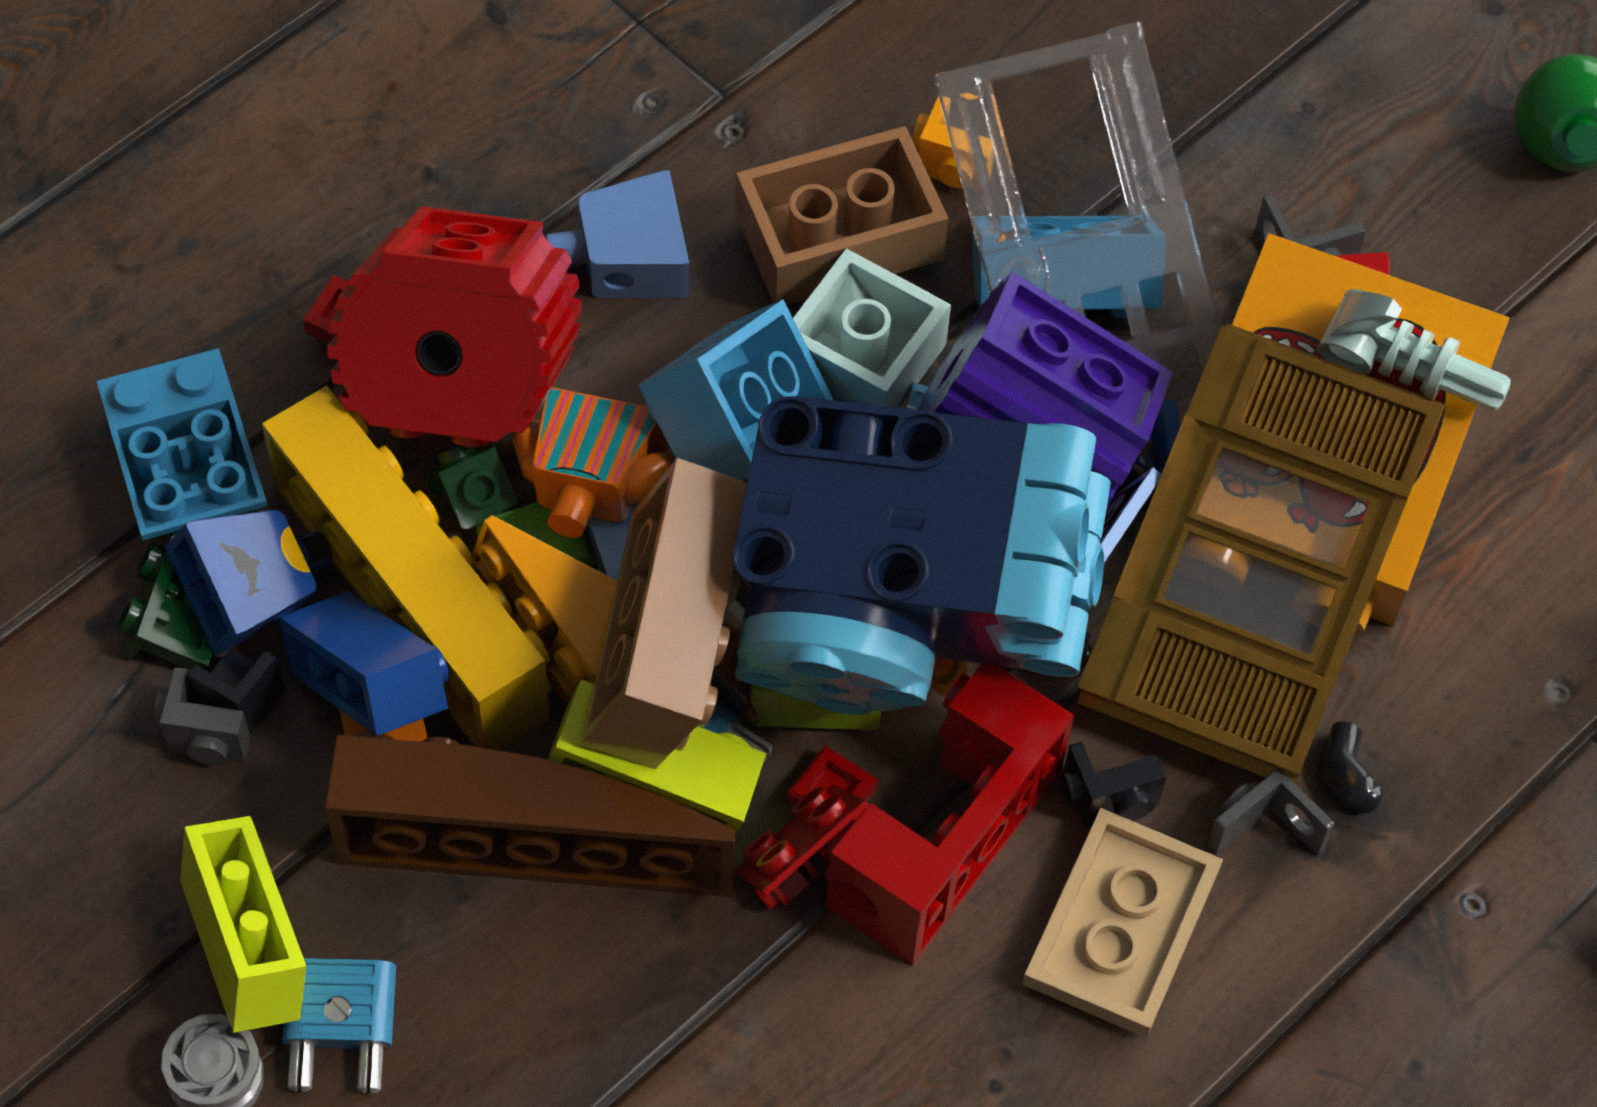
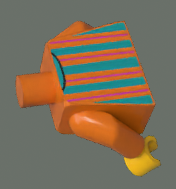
[512,387,675,538]

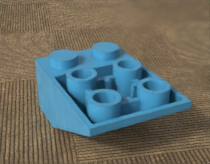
[96,348,268,541]

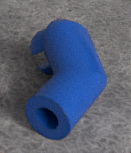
[1134,399,1180,474]

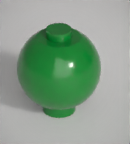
[1515,54,1597,172]

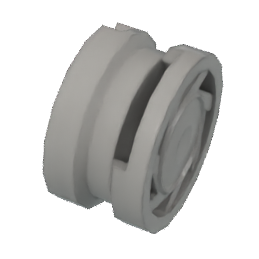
[161,1014,264,1107]

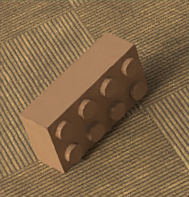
[581,458,747,769]

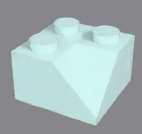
[793,248,951,408]

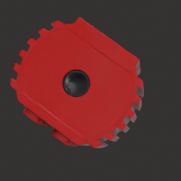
[327,206,582,447]

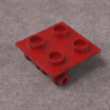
[734,784,869,910]

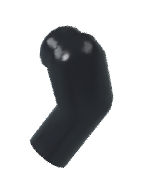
[1320,721,1384,814]

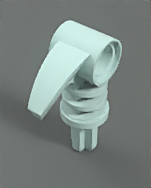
[1317,289,1511,412]

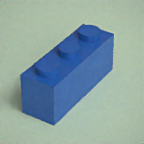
[279,591,449,736]

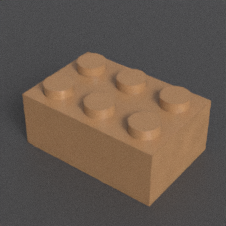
[735,126,949,305]

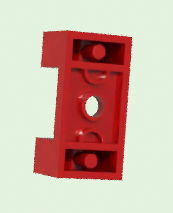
[824,664,1074,966]

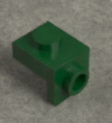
[422,444,518,528]

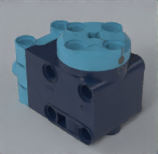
[733,396,1111,715]

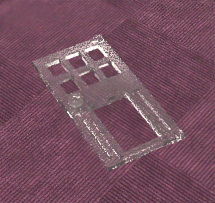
[934,21,1219,425]

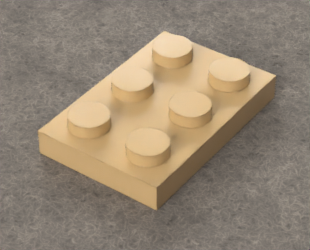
[1022,808,1223,1038]

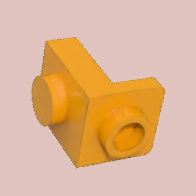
[912,96,995,194]

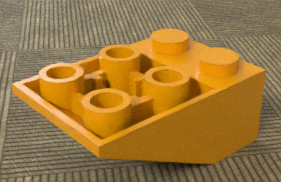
[472,515,617,703]

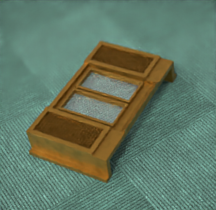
[1077,323,1446,784]

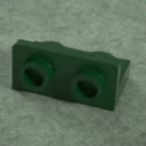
[116,531,213,670]

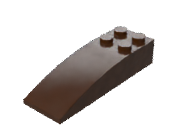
[325,731,735,897]

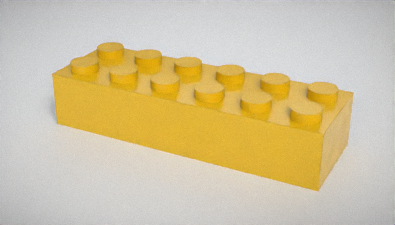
[262,386,552,751]

